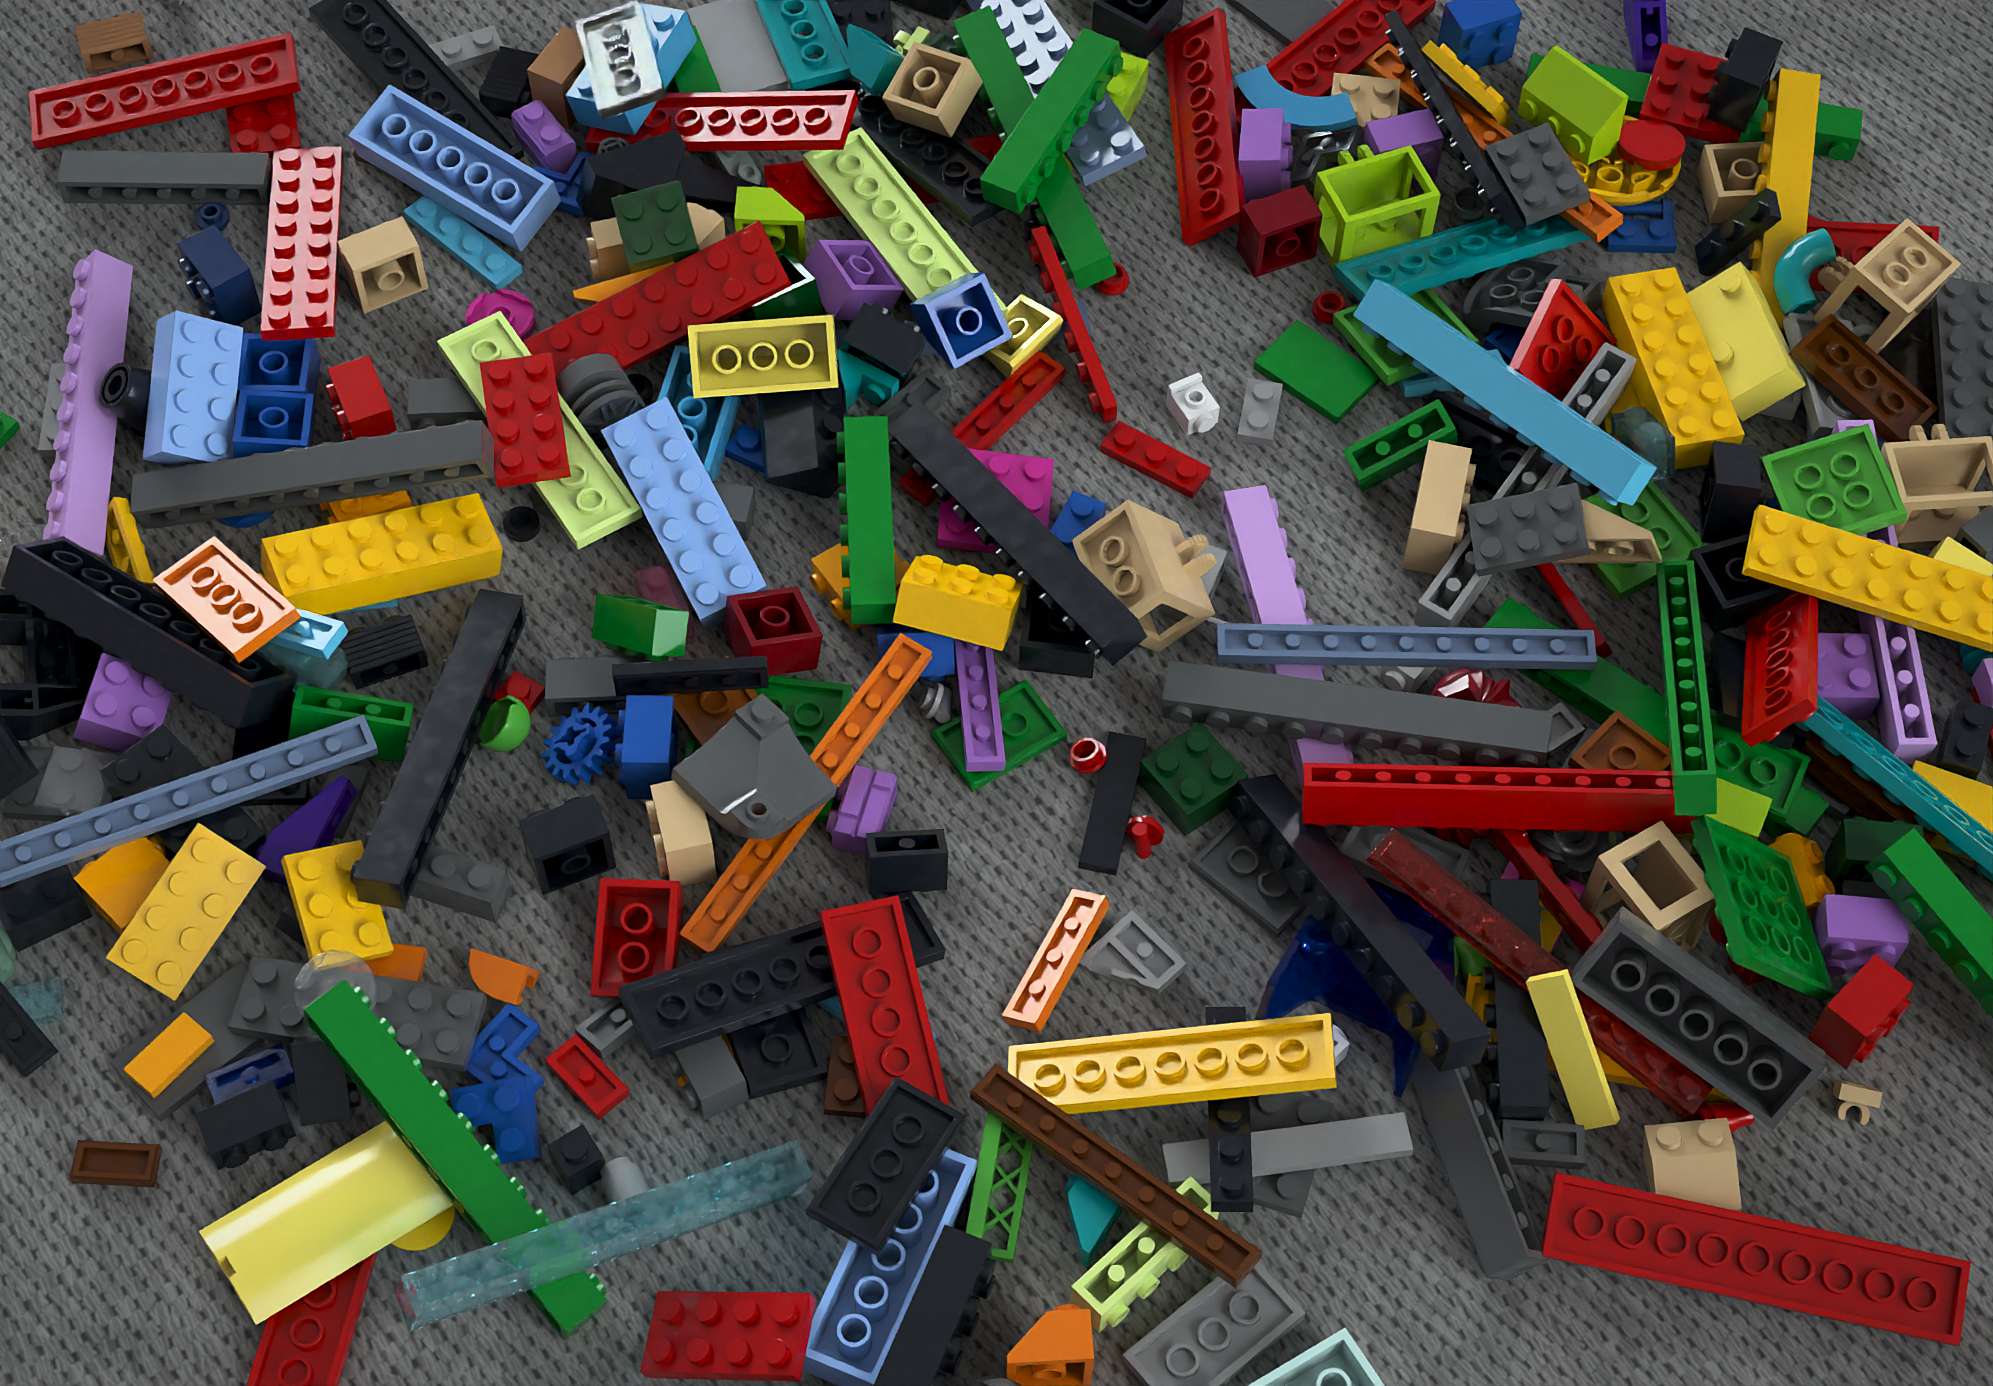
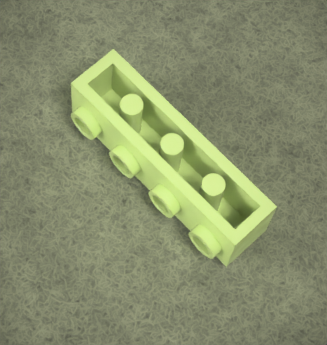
[1069,1176,1219,1333]

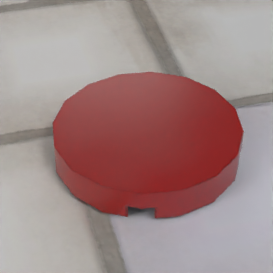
[1617,119,1686,171]

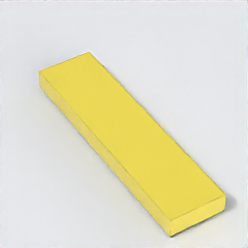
[1526,969,1620,1130]

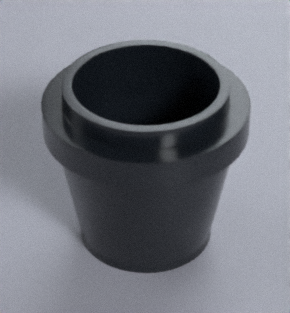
[99,362,152,438]

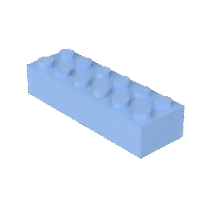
[348,84,561,253]
[601,397,769,630]
[803,1149,977,1386]

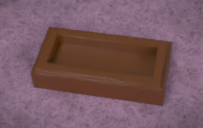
[69,1140,162,1188]

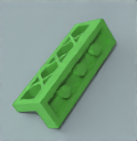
[966,1112,1034,1263]

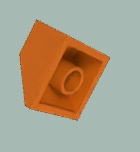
[1005,1304,1094,1386]

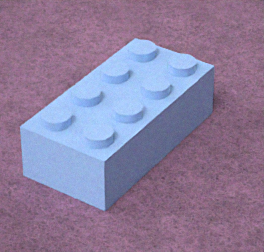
[143,310,243,467]

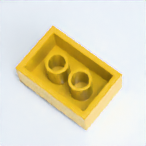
[893,555,1024,651]

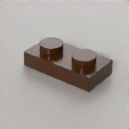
[823,1035,865,1118]

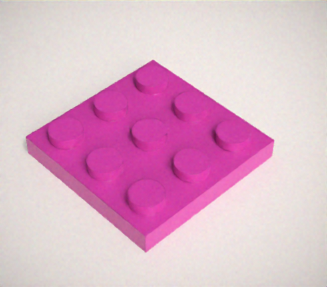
[936,448,1054,554]

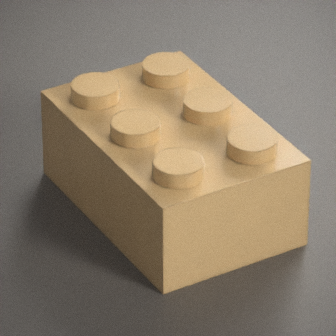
[1402,440,1476,575]

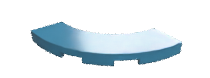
[1234,64,1358,132]

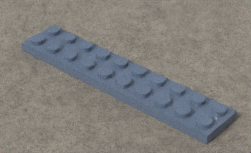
[964,0,1147,186]

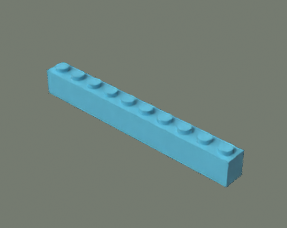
[1353,279,1657,506]

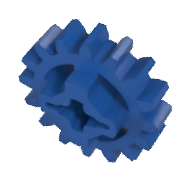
[541,704,621,786]

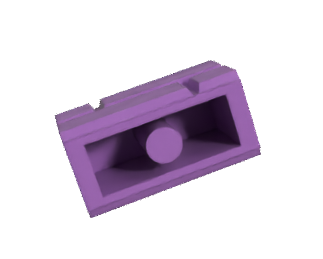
[511,100,577,174]
[826,765,897,855]

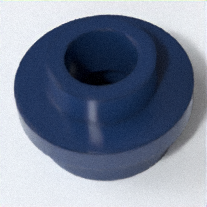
[194,202,230,232]

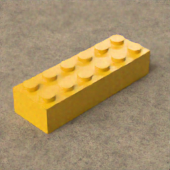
[1600,267,1745,471]
[261,493,503,616]

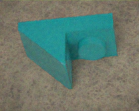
[837,349,899,412]

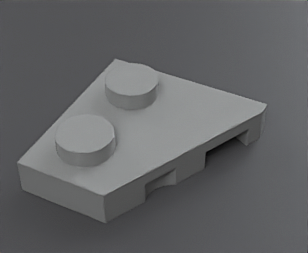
[1078,910,1187,995]

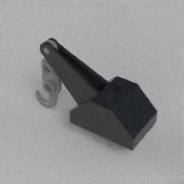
[576,130,767,221]

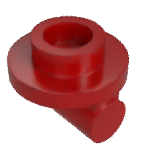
[1126,816,1165,859]

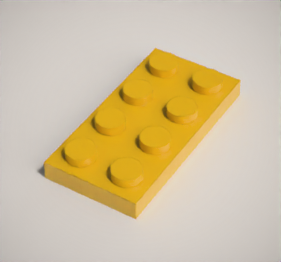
[105,823,266,1001]

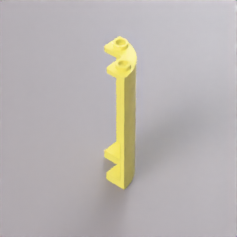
[199,1121,453,1325]

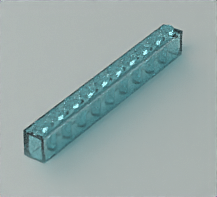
[394,1140,813,1332]

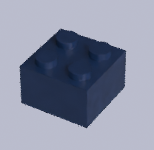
[177,225,262,326]

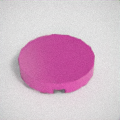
[465,289,536,341]

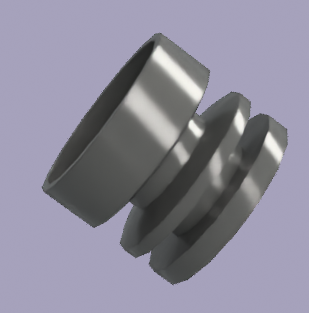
[556,353,646,450]

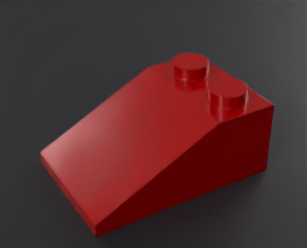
[590,878,685,998]

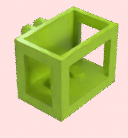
[1313,144,1441,270]

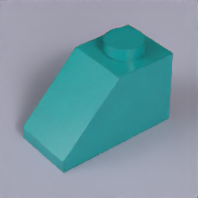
[846,24,905,96]
[1064,1173,1123,1267]

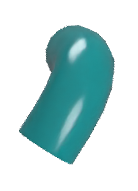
[1773,228,1836,317]

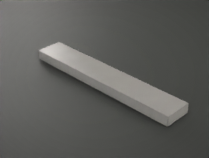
[1161,1112,1414,1188]

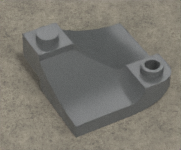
[1463,257,1602,332]
[671,693,838,839]

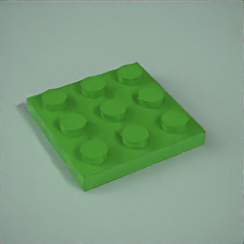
[1333,288,1479,386]
[1761,423,1907,535]
[1584,478,1707,601]

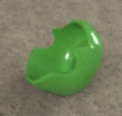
[478,695,531,752]

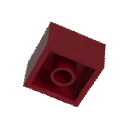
[1236,185,1323,278]
[722,586,823,676]

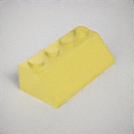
[687,314,838,398]

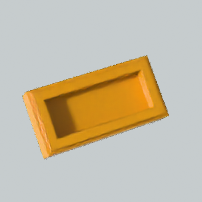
[123,1012,215,1099]

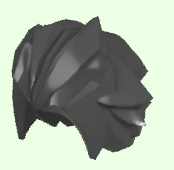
[1531,829,1624,882]

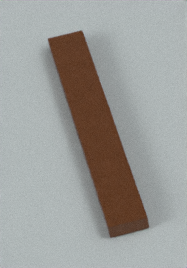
[970,1063,1262,1289]

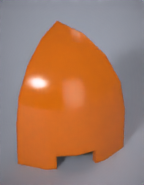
[468,948,541,1005]

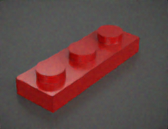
[1100,421,1211,499]

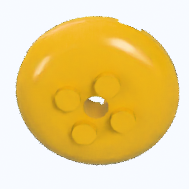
[1564,115,1681,206]

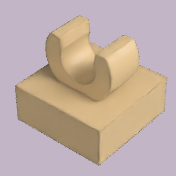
[1832,1079,1883,1125]

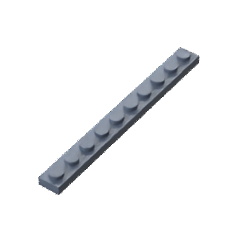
[1216,623,1597,670]
[0,715,378,887]

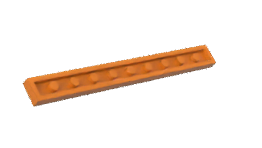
[1364,43,1623,243]
[679,633,933,953]

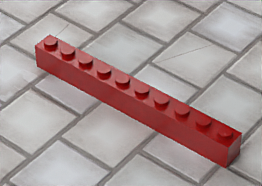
[1302,763,1699,835]

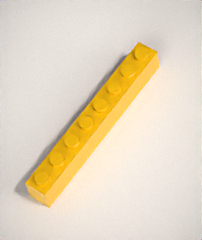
[1749,68,1821,342]

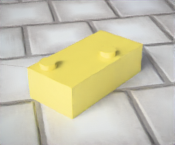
[1687,262,1806,421]

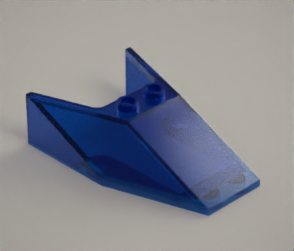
[1254,878,1455,1098]

